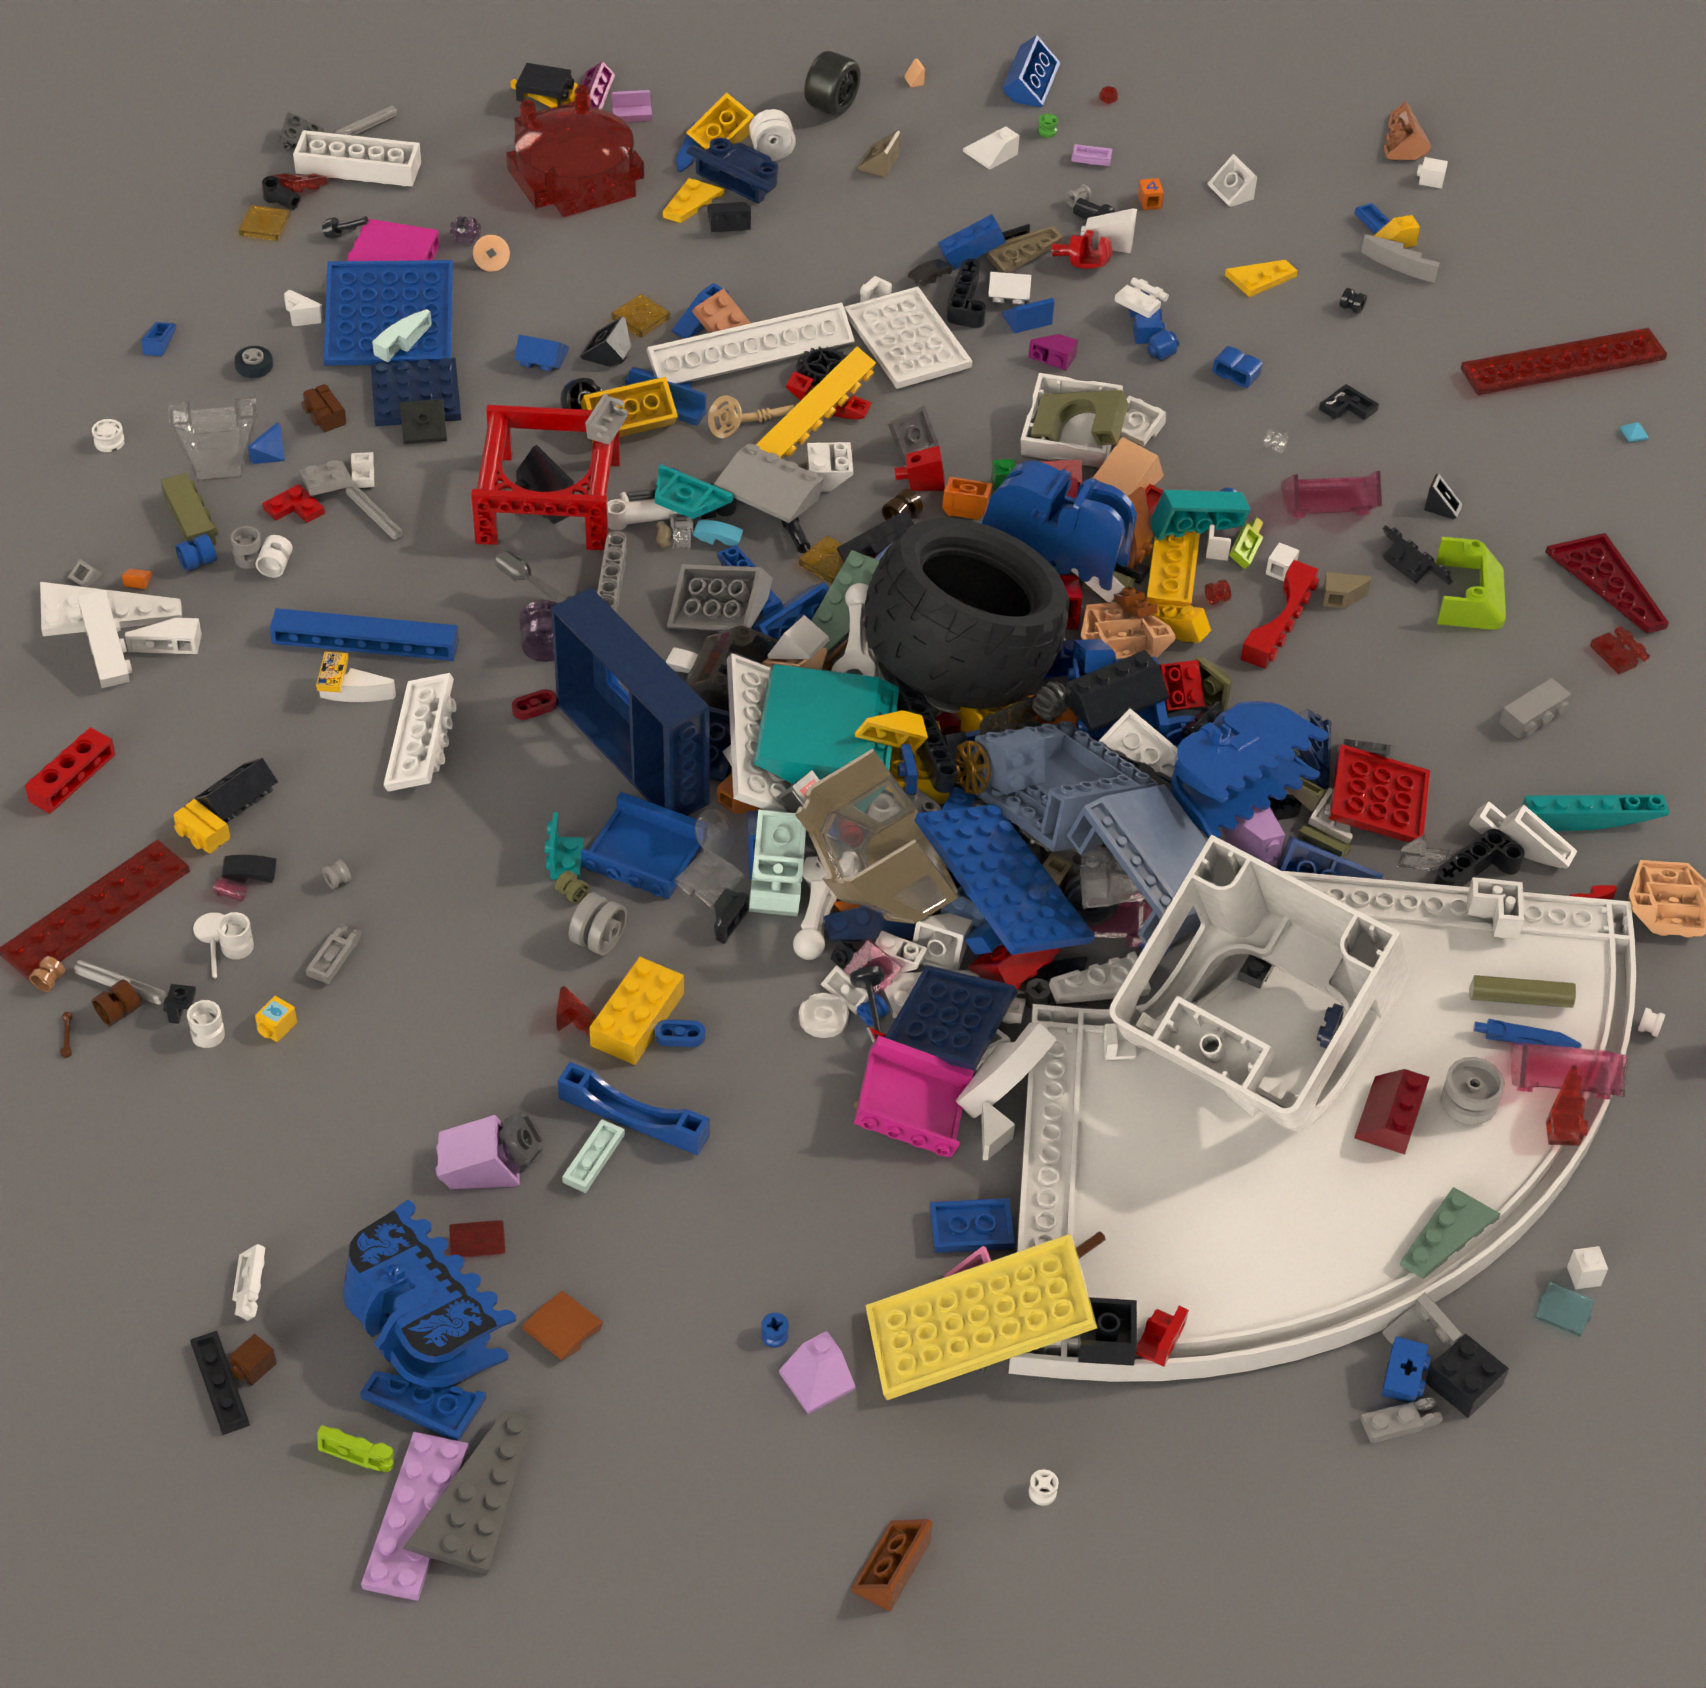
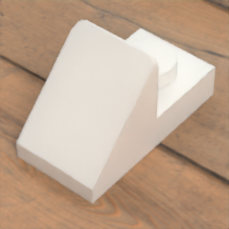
[284,290,324,326]

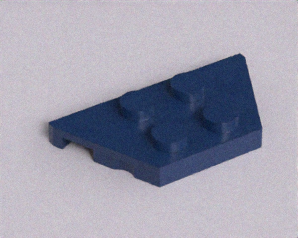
[1299,709,1332,789]

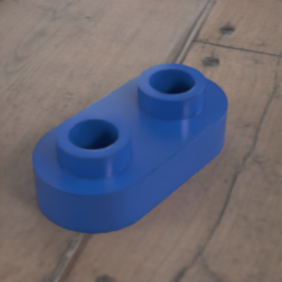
[654,1020,705,1047]

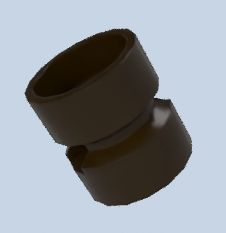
[882,489,923,521]

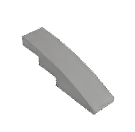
[1361,234,1440,283]

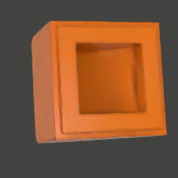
[122,569,152,589]

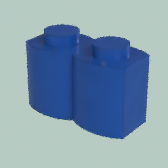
[1212,346,1263,388]

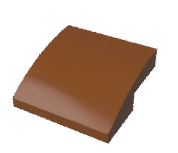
[522,1291,603,1360]

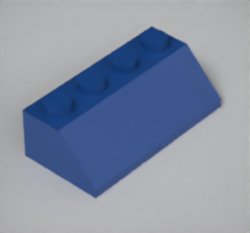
[1002,35,1061,107]
[748,582,829,658]

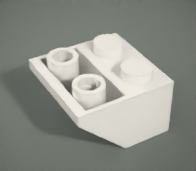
[807,442,853,492]

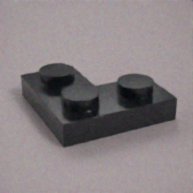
[1319,384,1379,420]

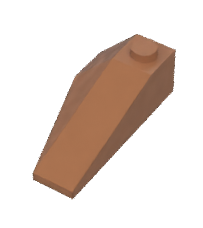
[1384,101,1431,160]

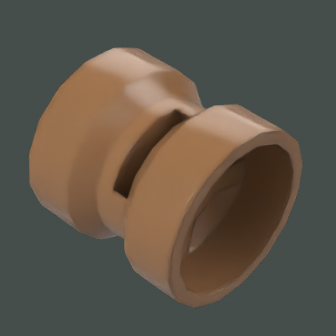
[29,956,66,992]

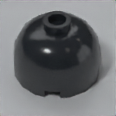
[560,378,602,410]

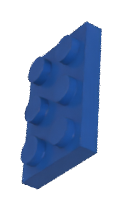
[929,1198,1015,1253]

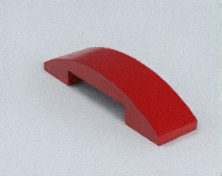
[786,372,872,419]

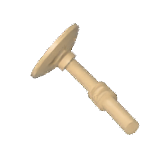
[708,395,794,439]

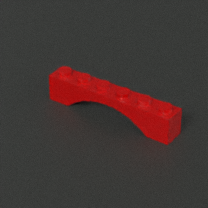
[1240,560,1320,669]

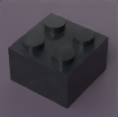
[1078,1297,1137,1366]
[1425,1333,1509,1418]

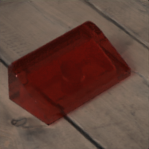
[449,1220,505,1257]

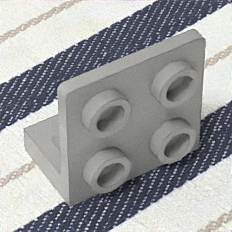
[1383,1292,1462,1371]

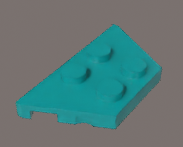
[655,464,733,519]

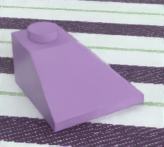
[779,1331,855,1414]

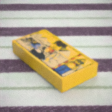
[316,652,349,693]

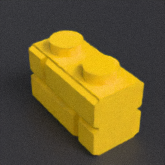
[173,799,230,854]

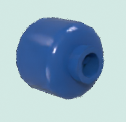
[1147,329,1179,361]

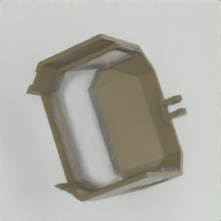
[795,749,961,924]

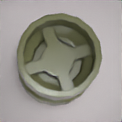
[555,870,589,904]

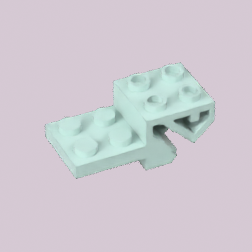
[749,810,806,917]

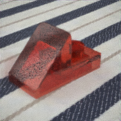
[556,986,597,1037]

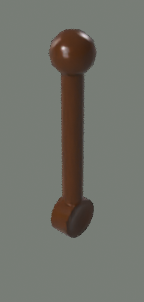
[61,1012,72,1058]

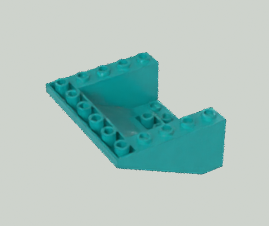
[754,664,899,811]

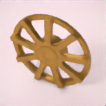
[954,741,990,795]

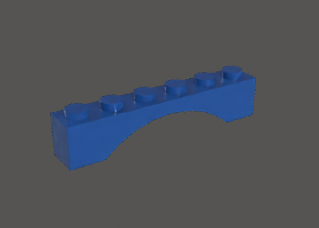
[557,1062,710,1156]

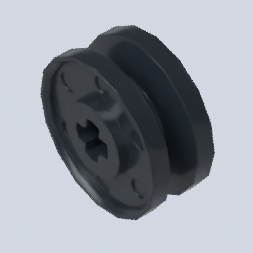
[1064,871,1118,926]

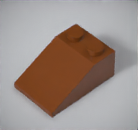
[1116,486,1153,569]

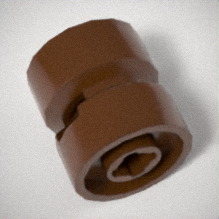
[92,979,141,1026]

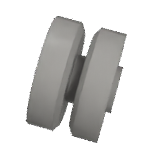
[568,892,627,956]
[1441,1057,1505,1125]

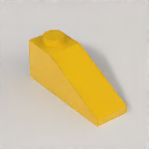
[854,710,928,752]

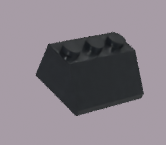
[515,445,574,525]
[189,758,278,823]

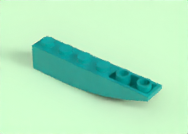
[1522,795,1669,831]

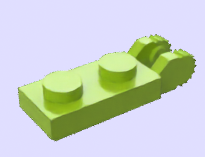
[317,1425,394,1472]

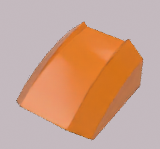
[942,477,993,521]

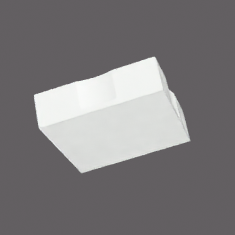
[1021,373,1123,468]

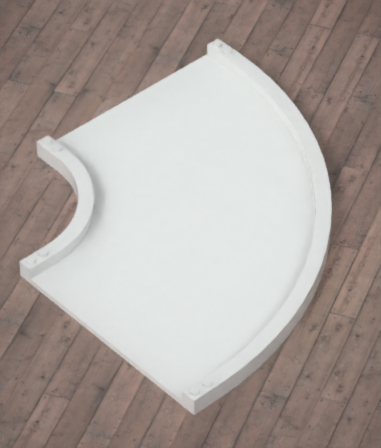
[1008,871,1636,1382]

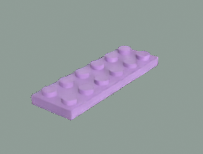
[361,1432,469,1601]

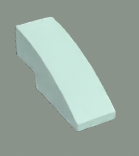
[372,309,432,362]

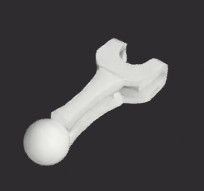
[832,583,882,679]
[793,854,857,960]

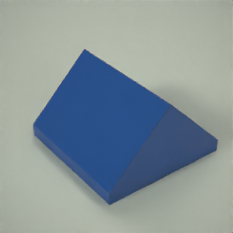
[1002,298,1054,333]

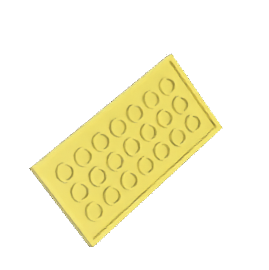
[865,1234,1097,1400]

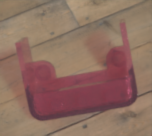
[1281,471,1382,518]
[1510,1042,1629,1099]

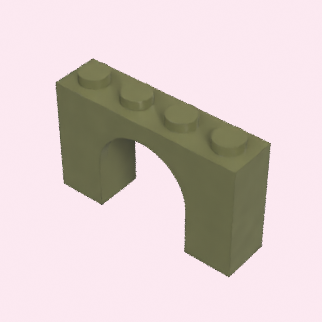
[1031,390,1129,446]

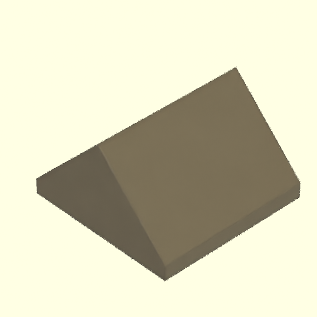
[857,130,900,177]

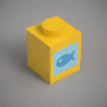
[255,996,298,1043]

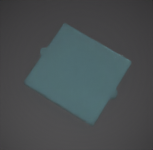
[1535,1282,1595,1337]

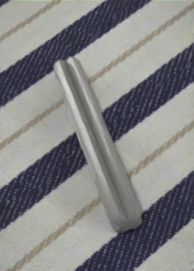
[334,105,397,136]
[345,484,403,540]
[74,960,166,1005]

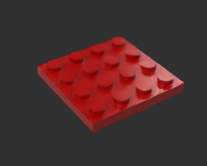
[1329,744,1430,846]

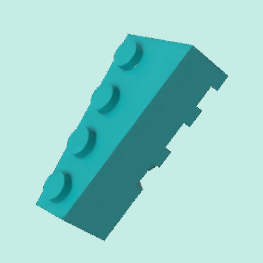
[1150,490,1251,540]

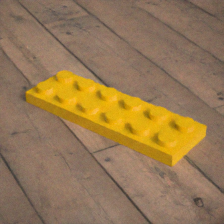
[1147,531,1200,606]

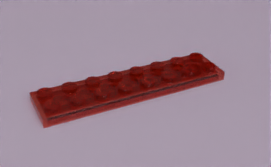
[0,839,190,982]

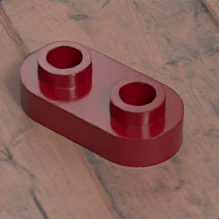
[512,689,557,720]

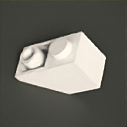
[871,931,927,974]

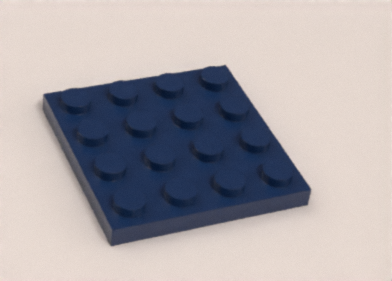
[371,358,461,426]
[885,965,1018,1071]

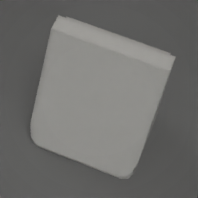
[68,559,103,587]

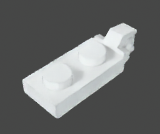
[232,1244,265,1321]

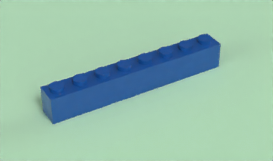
[270,608,459,661]

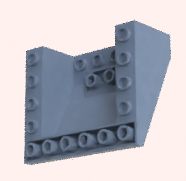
[970,721,1158,852]
[1067,784,1207,945]

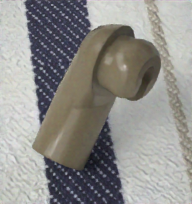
[655,521,672,549]

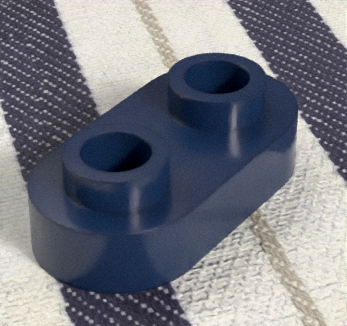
[1317,1003,1345,1049]

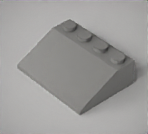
[713,444,824,523]
[667,564,773,633]

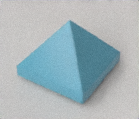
[1620,422,1649,442]

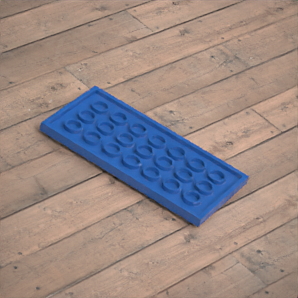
[914,804,1095,955]

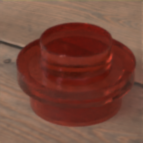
[1099,86,1118,104]

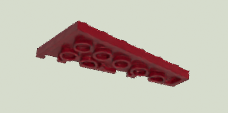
[1545,533,1669,633]

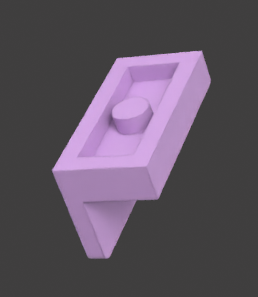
[611,90,652,123]

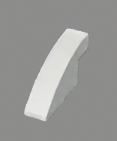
[1469,801,1577,869]
[956,1022,1057,1118]

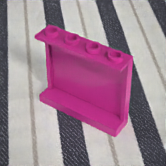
[347,219,440,261]
[853,1035,974,1158]

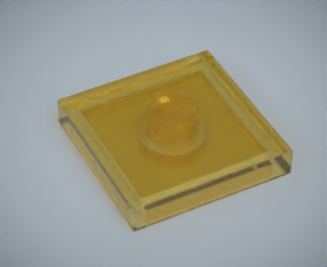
[239,205,290,241]

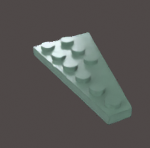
[811,550,879,658]

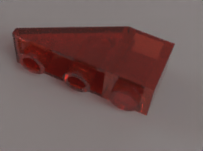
[1546,1065,1588,1146]

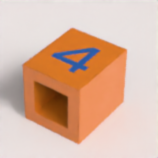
[1138,178,1164,210]

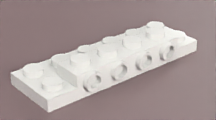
[384,673,457,791]

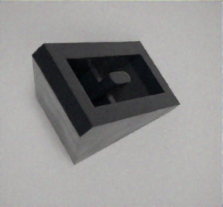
[1424,473,1463,519]

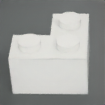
[1467,877,1524,939]

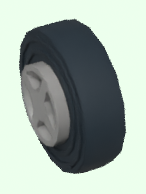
[235,346,273,378]

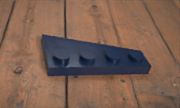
[823,905,916,942]

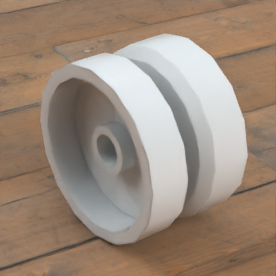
[749,109,796,161]

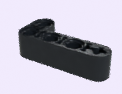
[947,259,986,328]
[1434,829,1525,887]

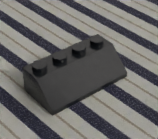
[1065,650,1169,732]

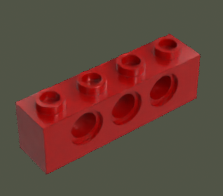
[25,727,116,814]

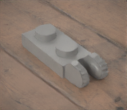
[306,923,362,984]
[1360,1397,1443,1443]

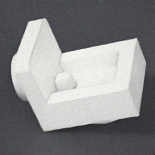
[860,276,892,302]

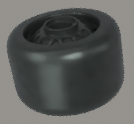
[804,51,861,115]

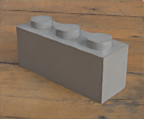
[1499,678,1572,740]

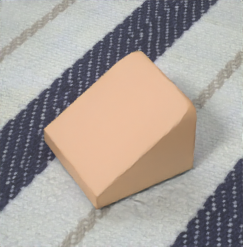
[904,58,925,87]

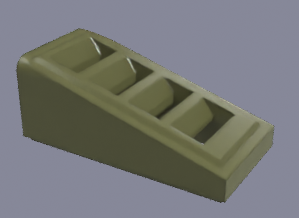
[1284,777,1327,812]

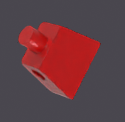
[894,446,945,491]

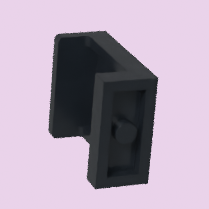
[516,63,574,108]

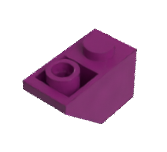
[1028,334,1078,371]

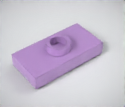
[1071,144,1113,166]

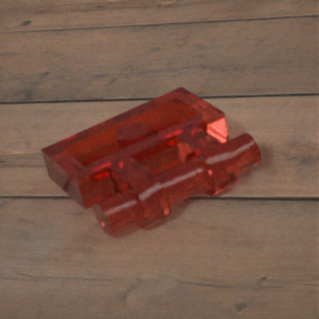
[1590,626,1650,675]

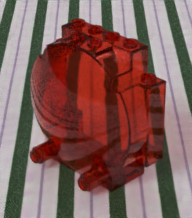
[506,85,644,217]

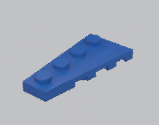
[360,1371,487,1441]

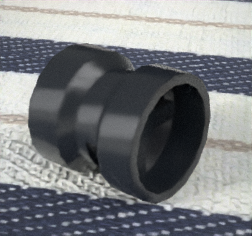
[1339,288,1367,314]

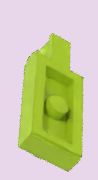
[1229,517,1263,569]

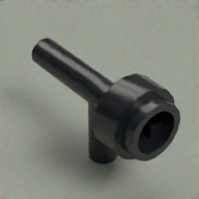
[322,216,369,239]

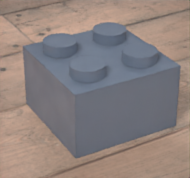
[988,728,1045,795]

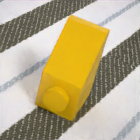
[1374,215,1420,248]

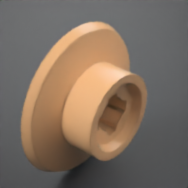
[473,235,510,272]

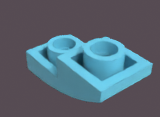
[692,520,743,547]

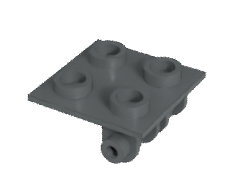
[280,112,324,150]

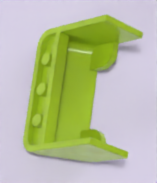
[1435,537,1506,630]

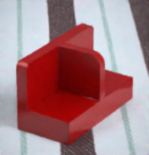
[1136,1306,1189,1367]

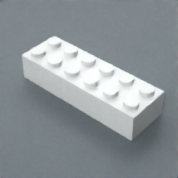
[293,130,421,187]

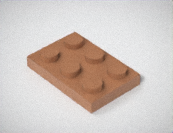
[692,288,751,333]

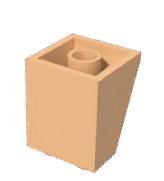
[1093,437,1164,497]

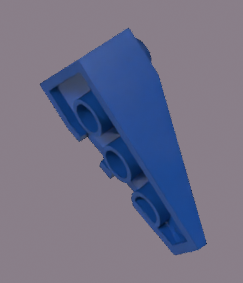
[1278,836,1383,879]

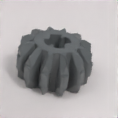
[1032,681,1067,722]

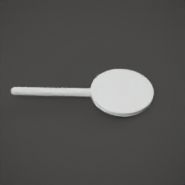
[193,913,224,979]

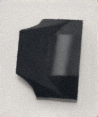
[714,888,749,944]

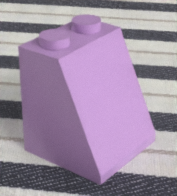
[1221,807,1285,867]
[436,1115,520,1189]

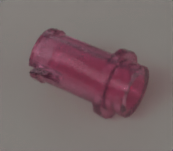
[213,878,247,902]

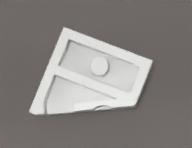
[1308,787,1353,844]

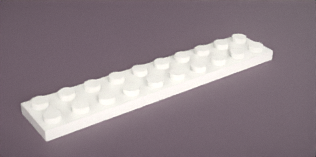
[646,303,855,384]

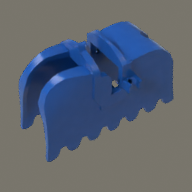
[981,460,1137,591]
[1170,701,1329,839]

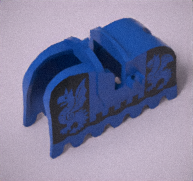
[343,1200,516,1388]

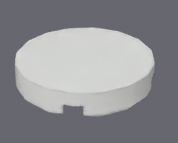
[798,993,849,1038]

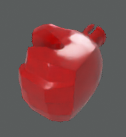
[1051,230,1113,269]

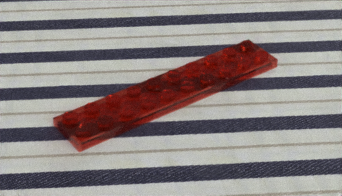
[1460,327,1667,395]

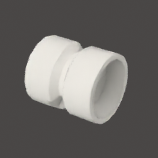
[255,535,293,578]
[217,912,254,959]
[187,1000,225,1048]

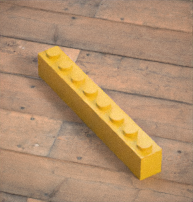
[756,347,876,459]

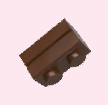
[302,384,347,432]

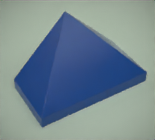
[248,423,285,464]

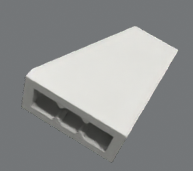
[1080,208,1137,253]

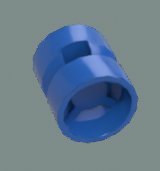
[175,534,217,572]

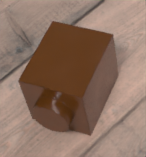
[230,1333,277,1385]

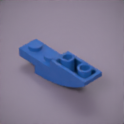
[717,545,782,616]

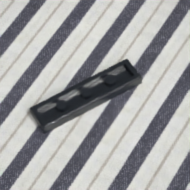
[190,1331,250,1435]

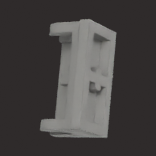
[585,394,628,445]

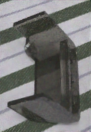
[685,626,779,711]

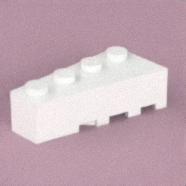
[78,590,133,688]

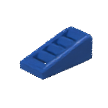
[141,322,176,356]

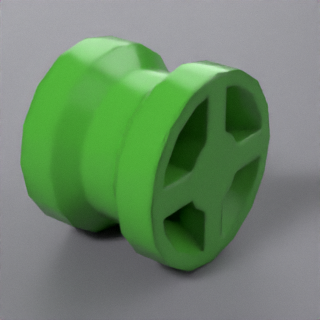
[1038,113,1058,138]

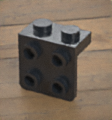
[707,202,751,232]

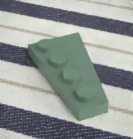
[1400,1187,1501,1279]

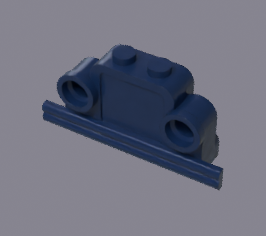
[686,137,779,204]

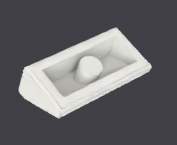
[820,965,868,1015]

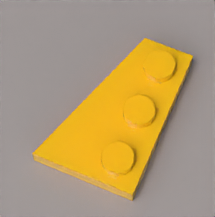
[663,178,725,223]
[1225,260,1298,297]

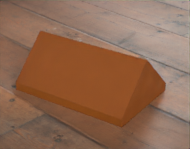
[851,1519,933,1611]

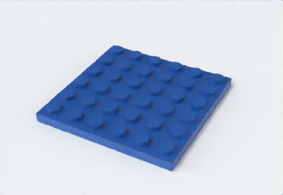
[324,260,453,366]

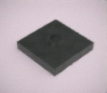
[400,399,447,444]

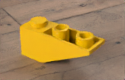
[1152,603,1211,643]

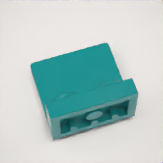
[545,812,584,880]

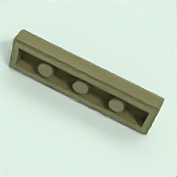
[1469,975,1576,1008]

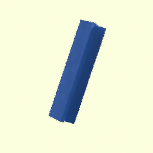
[628,369,706,426]

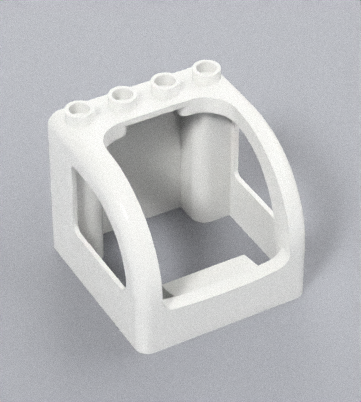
[1110,835,1409,1131]

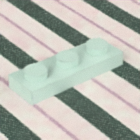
[562,1119,625,1193]

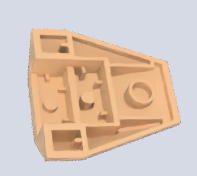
[1081,602,1176,660]
[1628,860,1706,938]

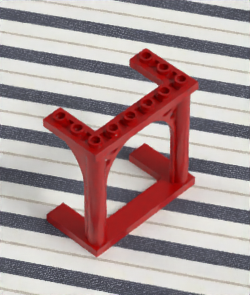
[471,405,620,551]

